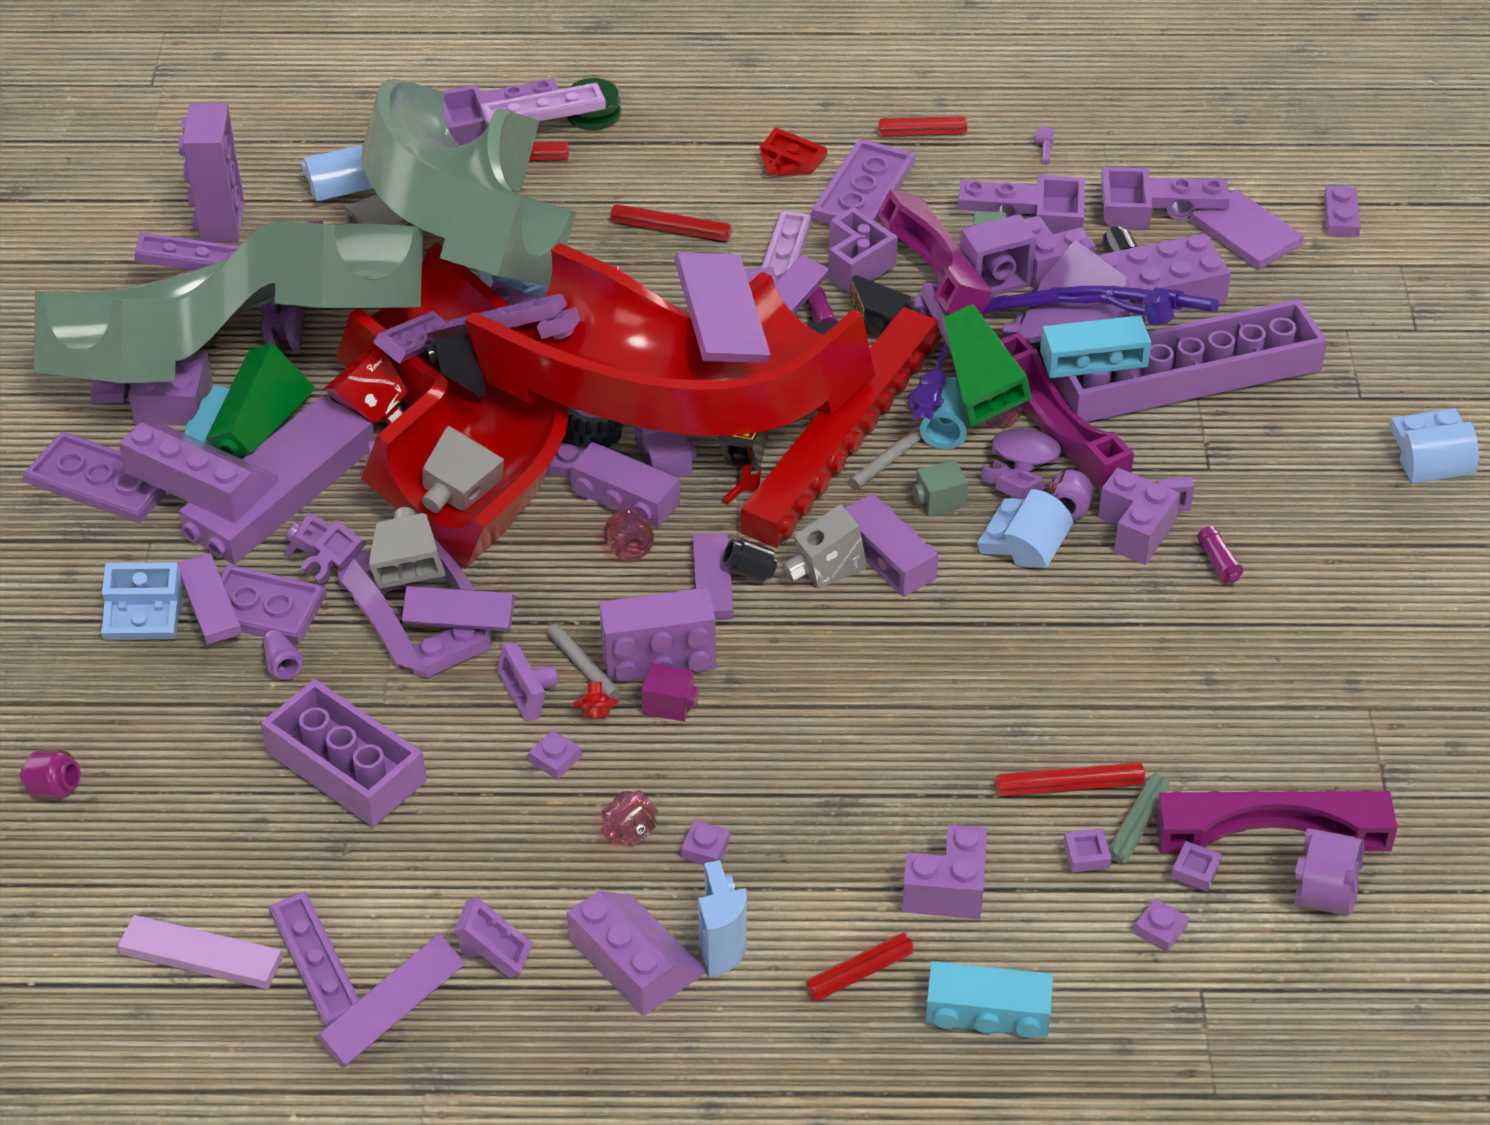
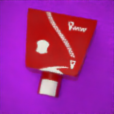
[324,346,408,425]

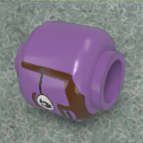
[1047,470,1094,521]

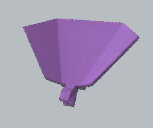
[1018,239,1147,344]

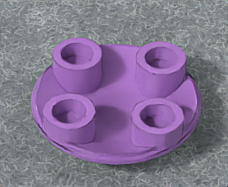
[992,428,1061,471]

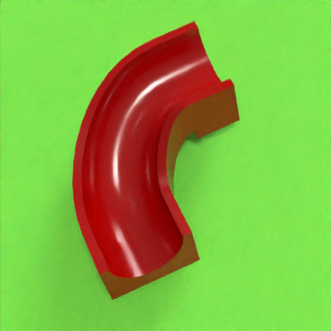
[335,242,568,569]
[465,243,875,436]

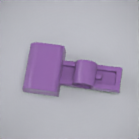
[441,78,559,144]
[1101,167,1230,229]
[958,175,1085,234]

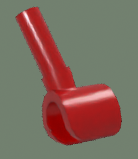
[722,464,762,505]

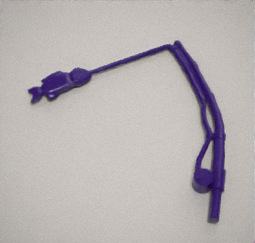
[908,285,1219,421]

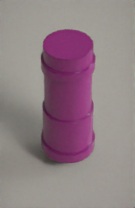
[806,286,838,323]
[1197,526,1243,583]

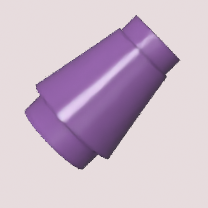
[263,630,303,680]

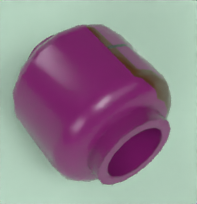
[20,749,81,799]

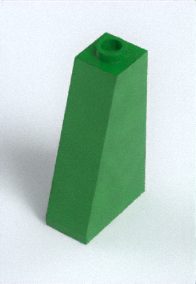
[943,304,1031,427]
[206,343,315,458]

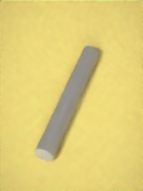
[849,426,922,490]
[547,624,621,699]

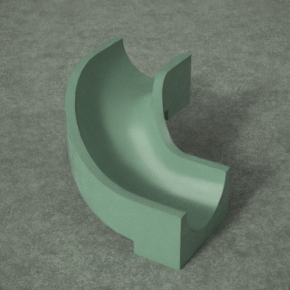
[362,79,576,286]
[34,221,423,383]

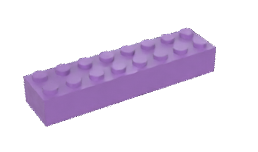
[1051,299,1327,422]

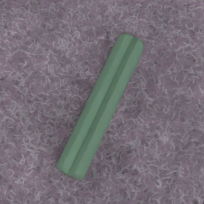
[1109,773,1169,864]

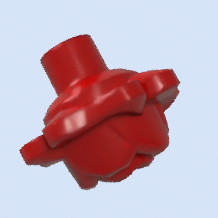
[573,681,619,719]

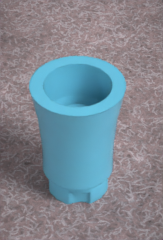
[920,377,967,450]

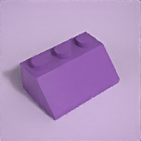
[567,891,706,1016]

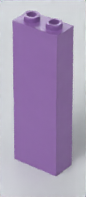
[179,395,375,565]

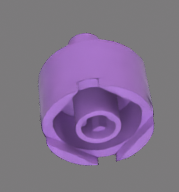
[1294,828,1364,915]

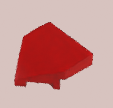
[759,127,828,176]

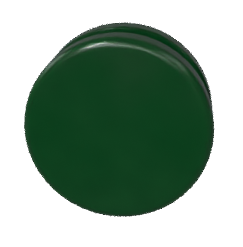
[567,78,621,131]

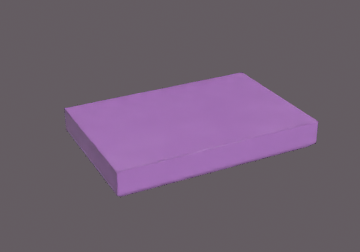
[1191,189,1304,270]
[220,564,327,646]

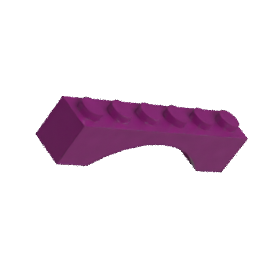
[877,189,993,314]
[1000,332,1134,493]
[1155,790,1398,853]

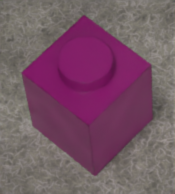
[641,663,699,722]

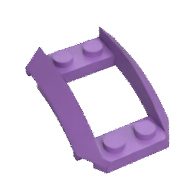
[341,539,492,678]

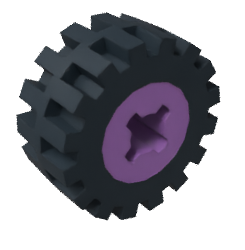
[564,406,623,448]

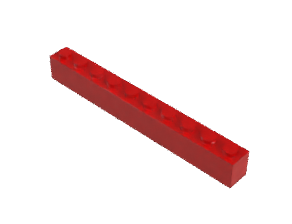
[741,307,940,548]

